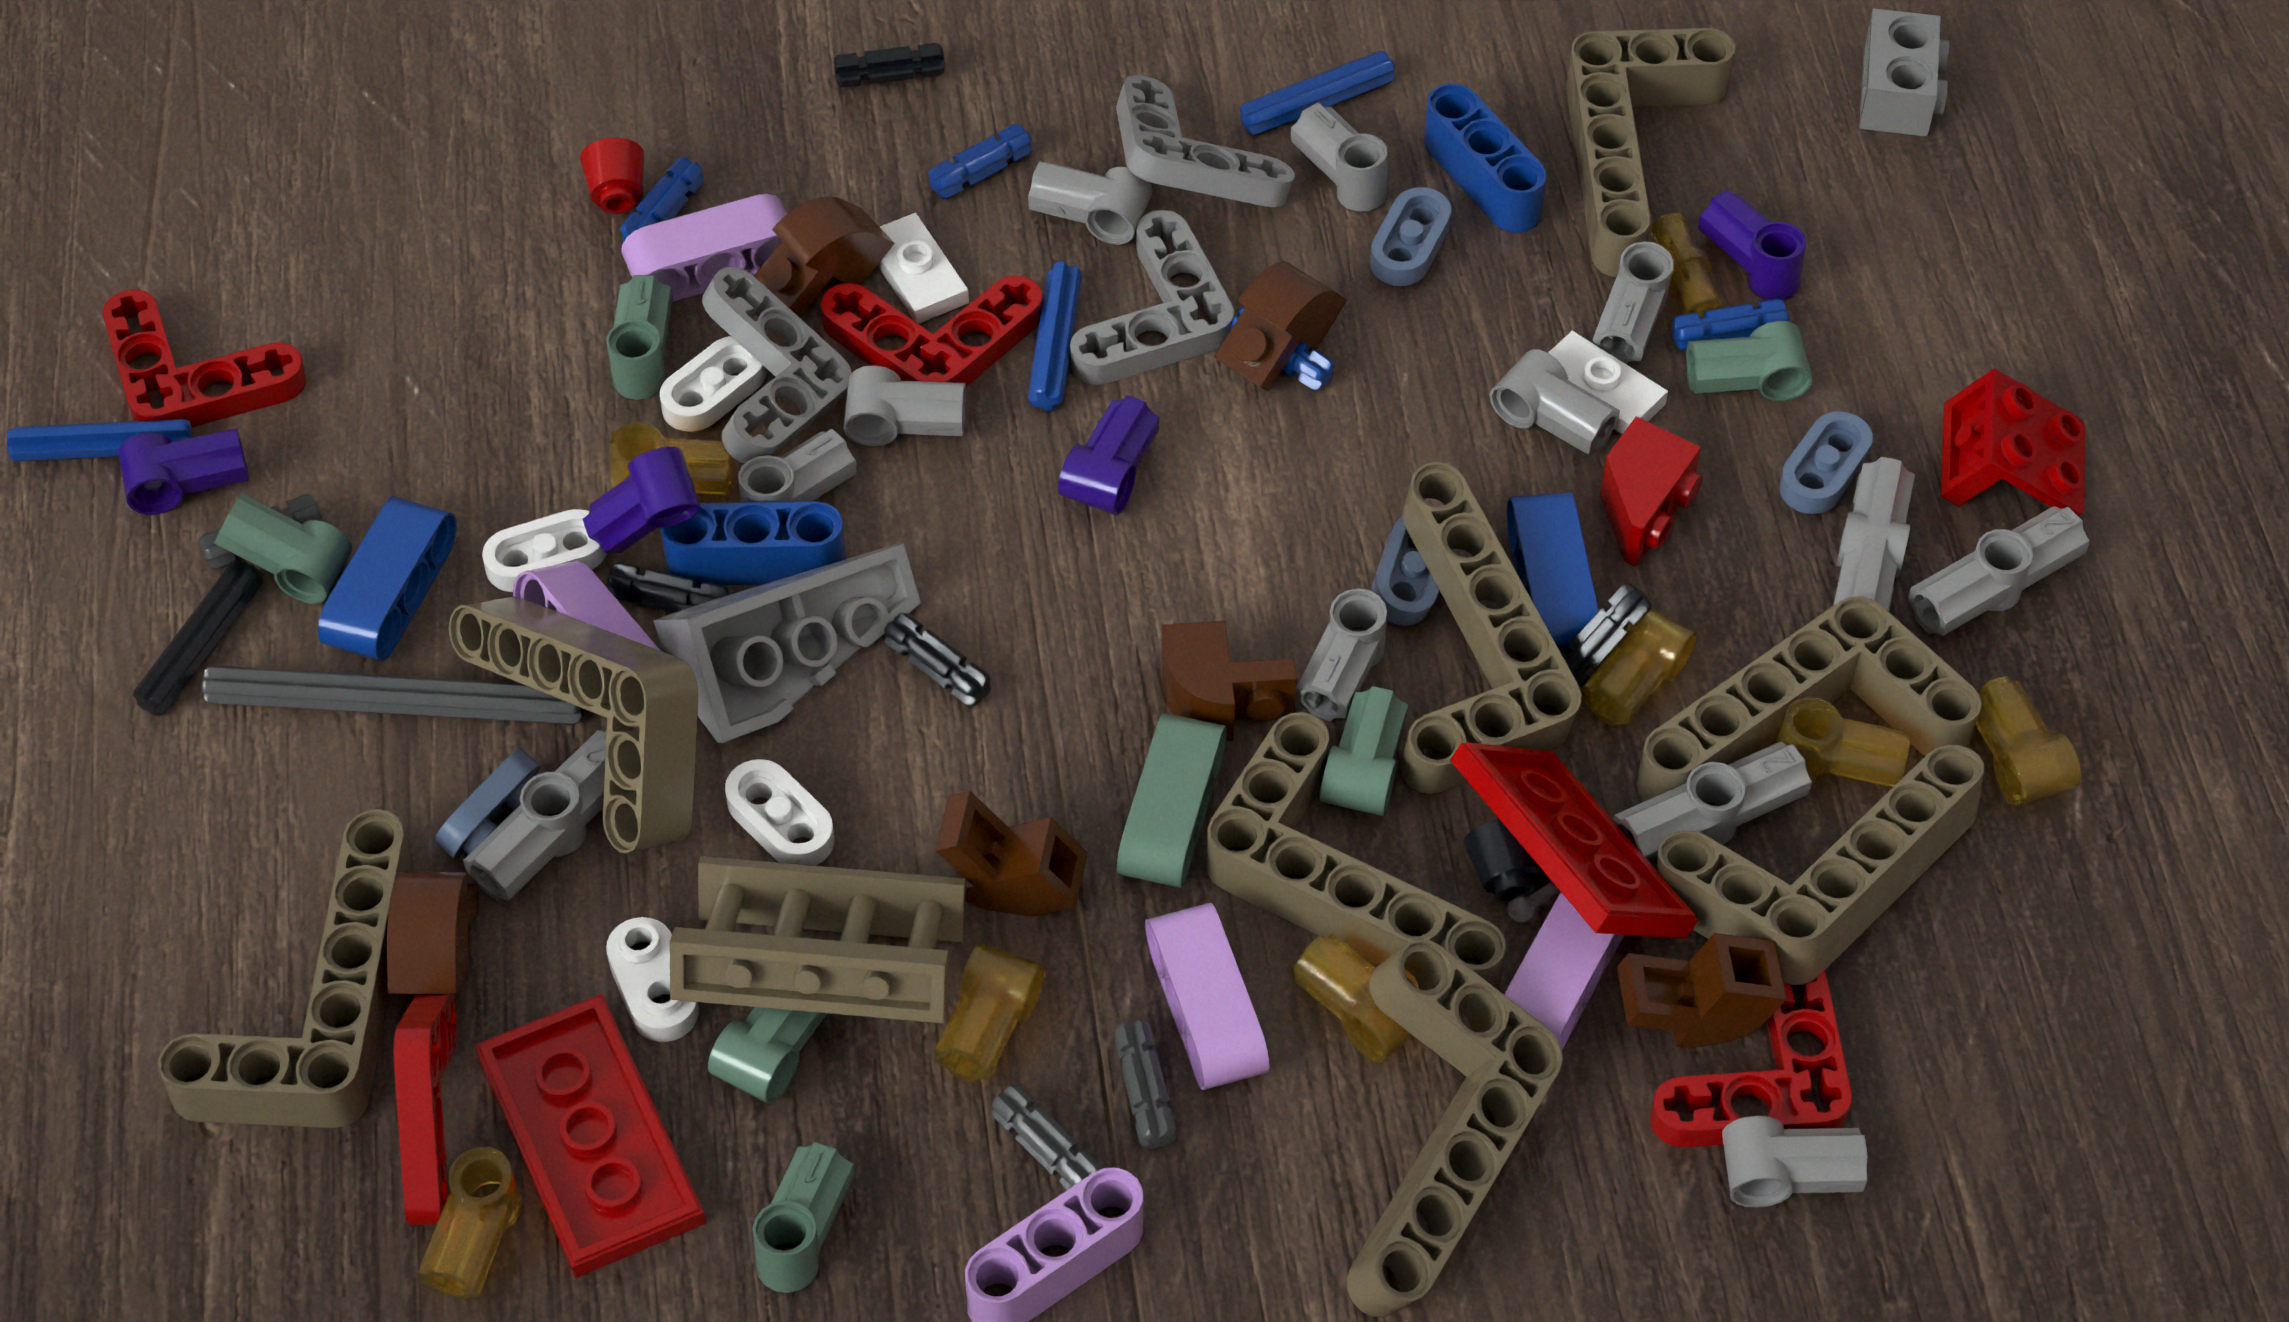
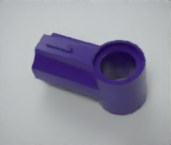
[1698,189,1806,300]
[1058,395,1159,516]
[119,428,249,515]
[583,447,701,553]

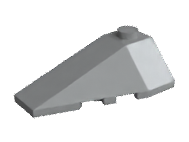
[653,543,921,743]

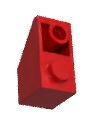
[1600,416,1703,567]

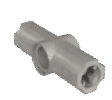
[1833,457,1915,612]
[1908,506,2090,636]
[464,730,607,902]
[1613,741,1812,865]

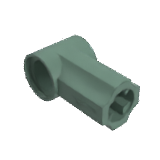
[606,275,673,400]
[1686,321,1813,401]
[214,493,352,604]
[1320,686,1408,816]
[708,1007,827,1104]
[752,1142,855,1293]

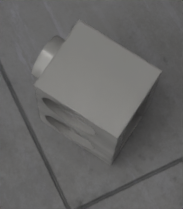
[1859,8,1949,137]

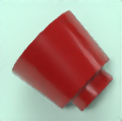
[580,137,644,214]

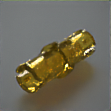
[1651,213,1724,317]

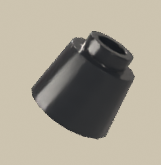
[1463,819,1542,902]

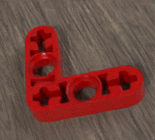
[821,275,1043,387]
[103,289,307,427]
[1650,970,1851,1147]
[394,994,457,1226]

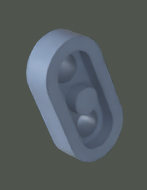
[1370,187,1452,286]
[1779,411,1873,514]
[1370,516,1452,626]
[433,748,541,859]

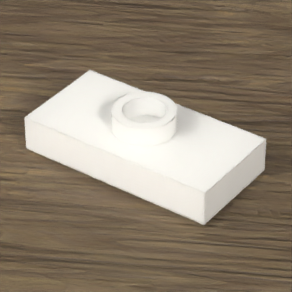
[877,212,969,324]
[1548,331,1668,434]

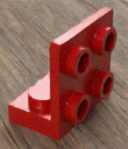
[1940,368,2085,516]

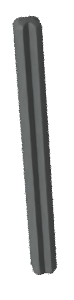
[202,665,584,724]

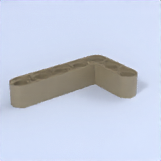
[1566,28,1736,277]
[1399,462,1582,794]
[1637,596,1982,801]
[449,597,699,853]
[1206,712,1506,990]
[1657,745,1984,985]
[158,809,413,1128]
[1347,939,1563,1317]

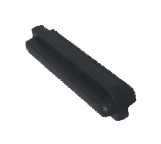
[133,560,262,716]

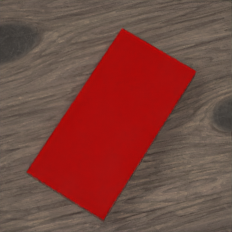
[1450,742,1698,939]
[474,994,706,1278]

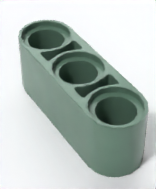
[1117,712,1227,888]

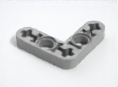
[1116,75,1295,207]
[1070,210,1234,385]
[702,267,852,464]

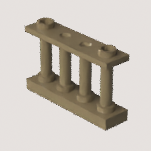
[669,856,966,1023]

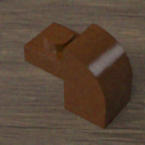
[754,197,895,318]
[1214,261,1348,392]
[1161,621,1297,741]
[935,791,1088,916]
[387,872,479,994]
[1617,933,1787,1047]

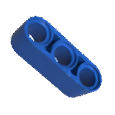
[1424,83,1546,233]
[1506,492,1598,650]
[318,496,457,661]
[661,501,846,586]

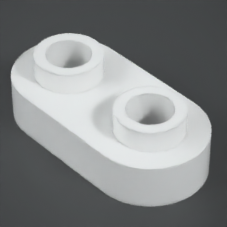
[660,336,766,432]
[482,509,607,592]
[725,759,834,866]
[606,917,699,1042]

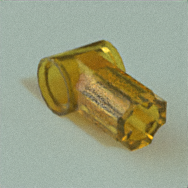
[608,422,732,495]
[1582,608,1698,726]
[1976,676,2081,806]
[1775,697,1911,787]
[1293,933,1419,1063]
[935,943,1045,1083]
[418,1147,523,1300]

